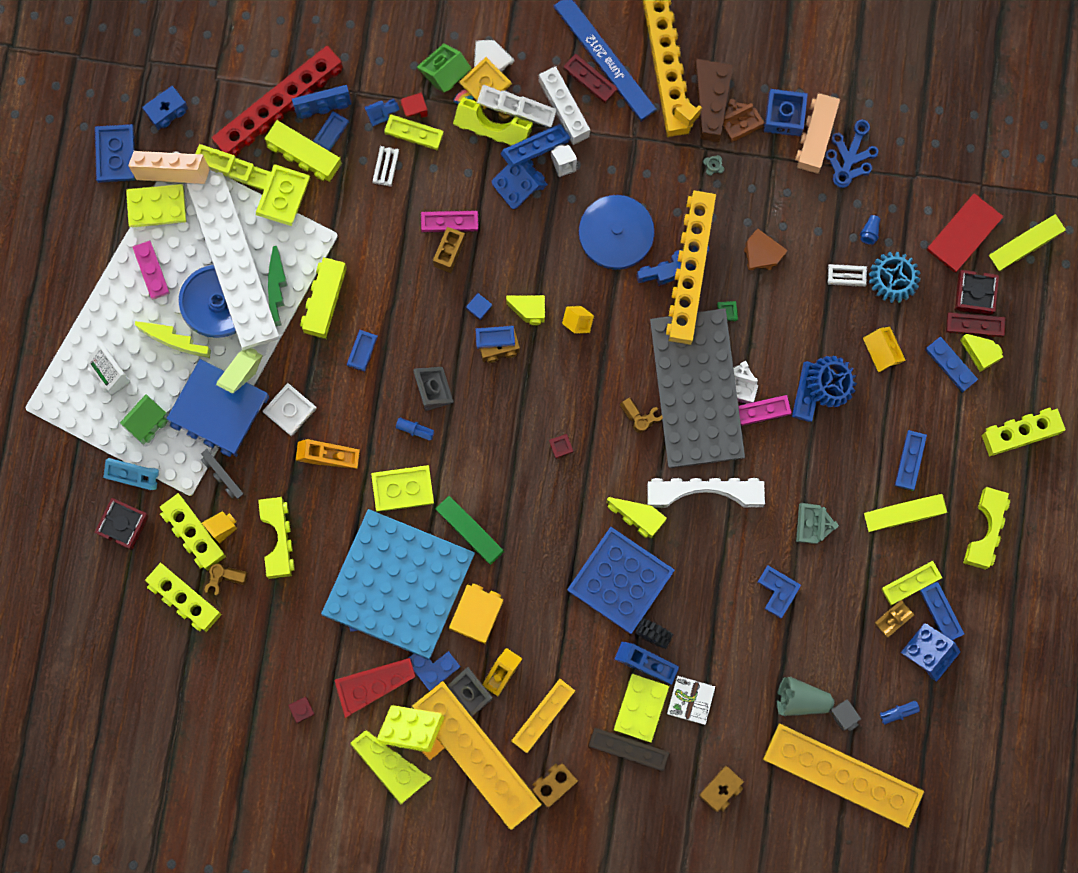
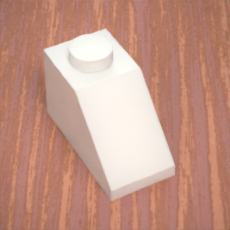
[551,145,577,177]

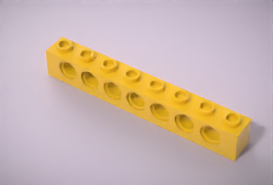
[643,0,693,137]
[666,190,716,345]

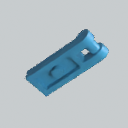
[103,458,159,490]

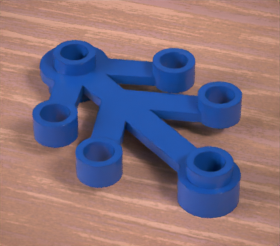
[825,120,878,188]

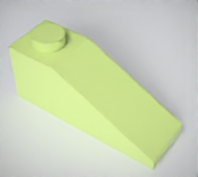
[216,348,263,393]

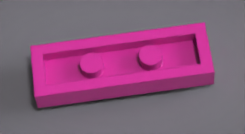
[421,211,478,232]
[132,240,170,300]
[738,395,791,426]

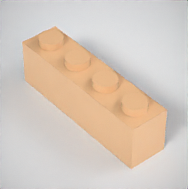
[795,93,840,173]
[128,151,210,184]

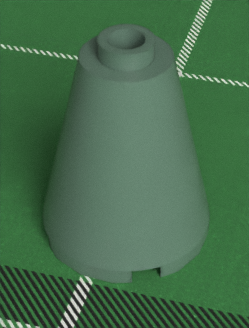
[777,677,834,716]

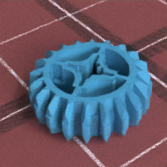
[869,252,921,302]

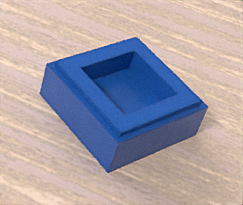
[466,293,493,320]

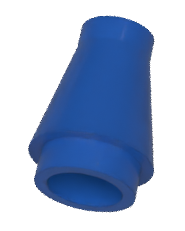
[860,215,881,245]

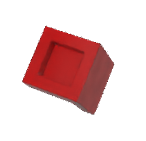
[400,93,428,118]

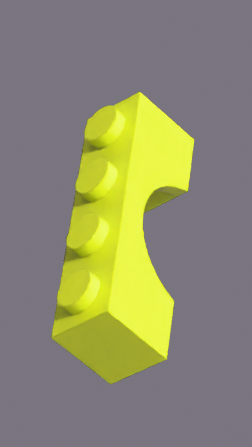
[453,97,533,146]
[963,487,1010,570]
[258,497,295,579]

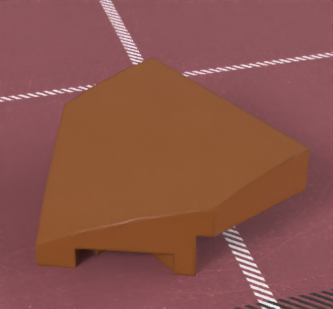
[723,99,765,142]
[744,228,788,270]

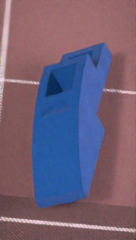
[637,246,709,286]

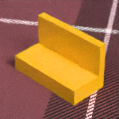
[863,327,906,372]

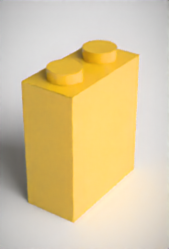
[449,584,503,645]

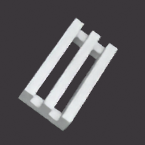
[373,146,399,186]
[828,265,867,286]

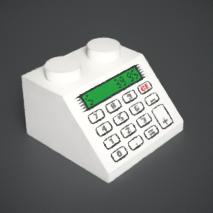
[87,343,131,395]

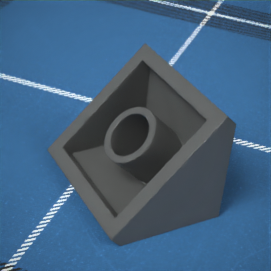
[413,367,453,411]
[447,667,493,717]

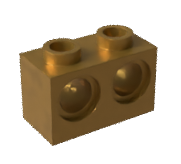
[532,763,578,808]

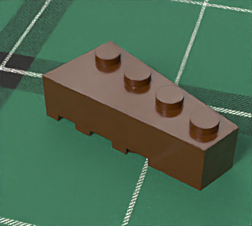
[695,59,733,142]

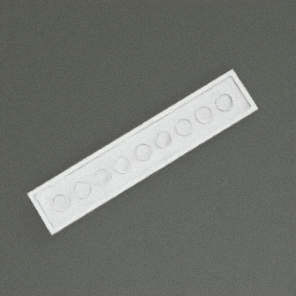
[186,172,279,351]

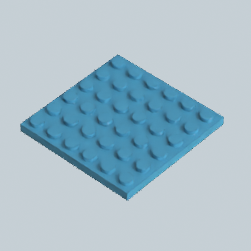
[321,509,475,660]

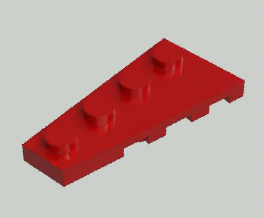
[335,658,416,718]

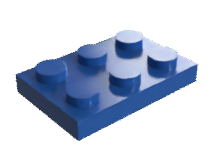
[292,85,352,119]
[95,124,135,183]

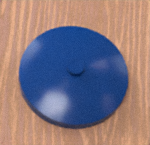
[579,195,654,269]
[179,265,236,338]

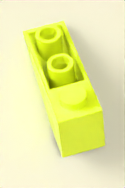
[606,497,667,539]

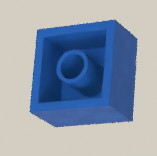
[764,89,808,136]

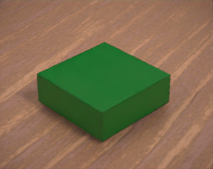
[717,301,738,322]

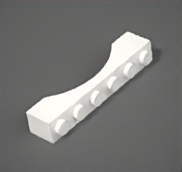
[647,478,765,508]

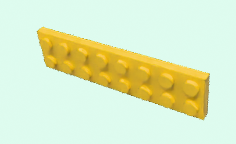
[412,681,542,830]
[763,723,924,828]

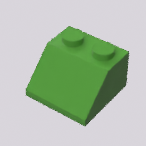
[417,44,472,93]
[120,394,168,445]

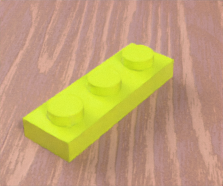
[384,114,444,150]
[881,561,942,606]

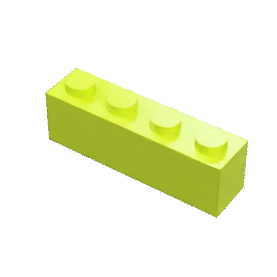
[265,121,342,182]
[300,257,347,339]

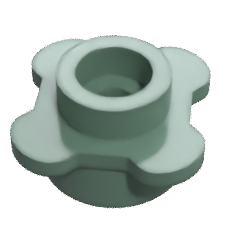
[703,155,724,176]

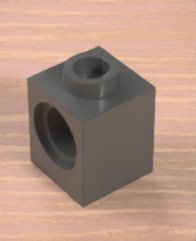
[829,699,861,731]

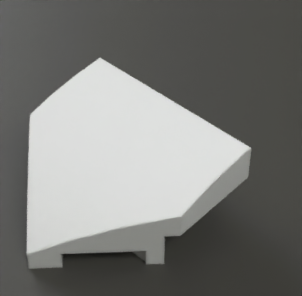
[474,40,515,72]
[734,361,758,404]

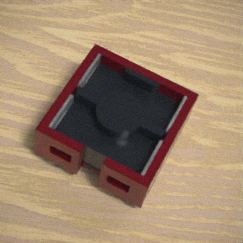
[955,270,999,315]
[94,498,149,550]

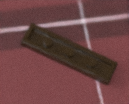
[588,727,669,771]

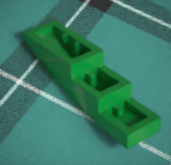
[268,245,288,327]
[435,496,504,565]

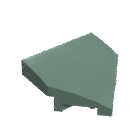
[796,503,839,544]

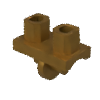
[875,600,914,638]

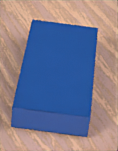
[313,111,349,152]
[475,326,515,349]
[347,330,378,372]

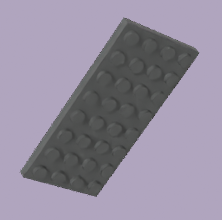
[650,308,745,468]

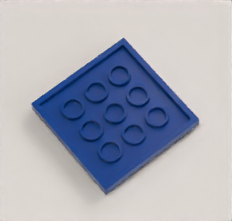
[567,527,675,634]

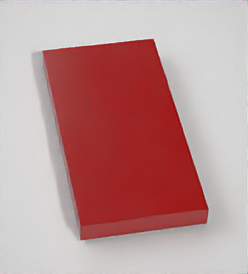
[926,193,1004,273]

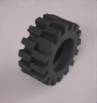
[635,618,673,649]

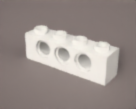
[539,66,590,145]

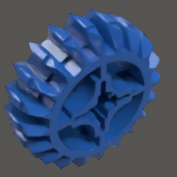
[806,356,857,407]

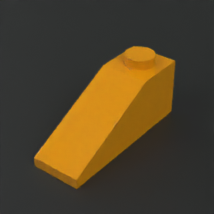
[295,439,360,469]

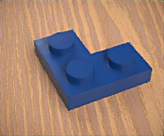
[757,565,801,619]
[409,651,460,691]

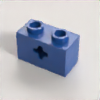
[142,86,188,130]

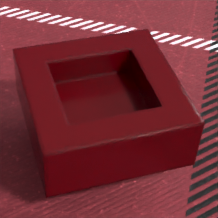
[549,434,573,459]
[288,697,315,723]

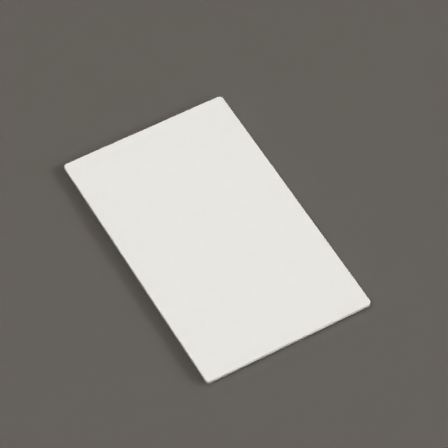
[26,152,338,496]

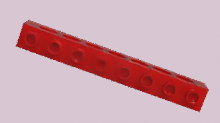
[211,46,343,157]

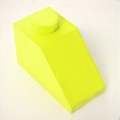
[507,296,545,325]
[960,334,1003,372]

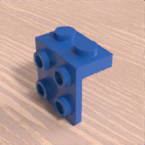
[492,160,548,209]

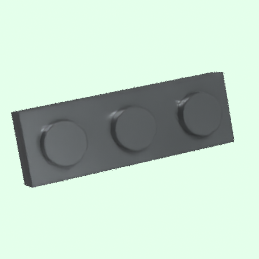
[201,449,244,499]

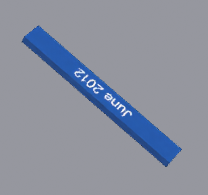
[554,0,656,121]

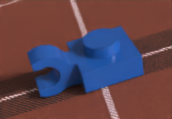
[365,99,399,126]

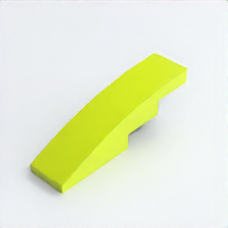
[196,144,271,191]
[989,214,1066,271]
[135,321,211,358]
[864,494,948,532]

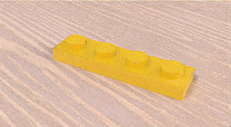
[512,679,575,753]

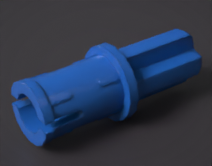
[396,417,434,440]
[880,701,920,725]

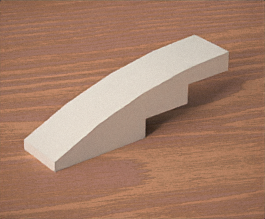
[477,85,557,127]

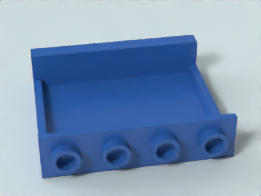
[166,359,269,457]

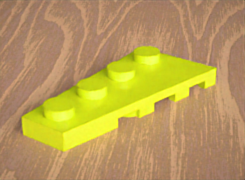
[350,731,431,804]

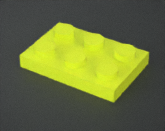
[256,165,310,226]
[126,184,187,228]
[371,465,434,512]
[614,674,669,743]
[377,705,444,752]

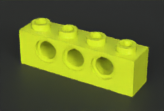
[982,408,1065,457]
[160,493,226,571]
[145,563,222,632]

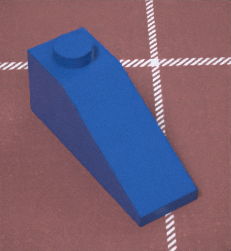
[614,642,679,685]

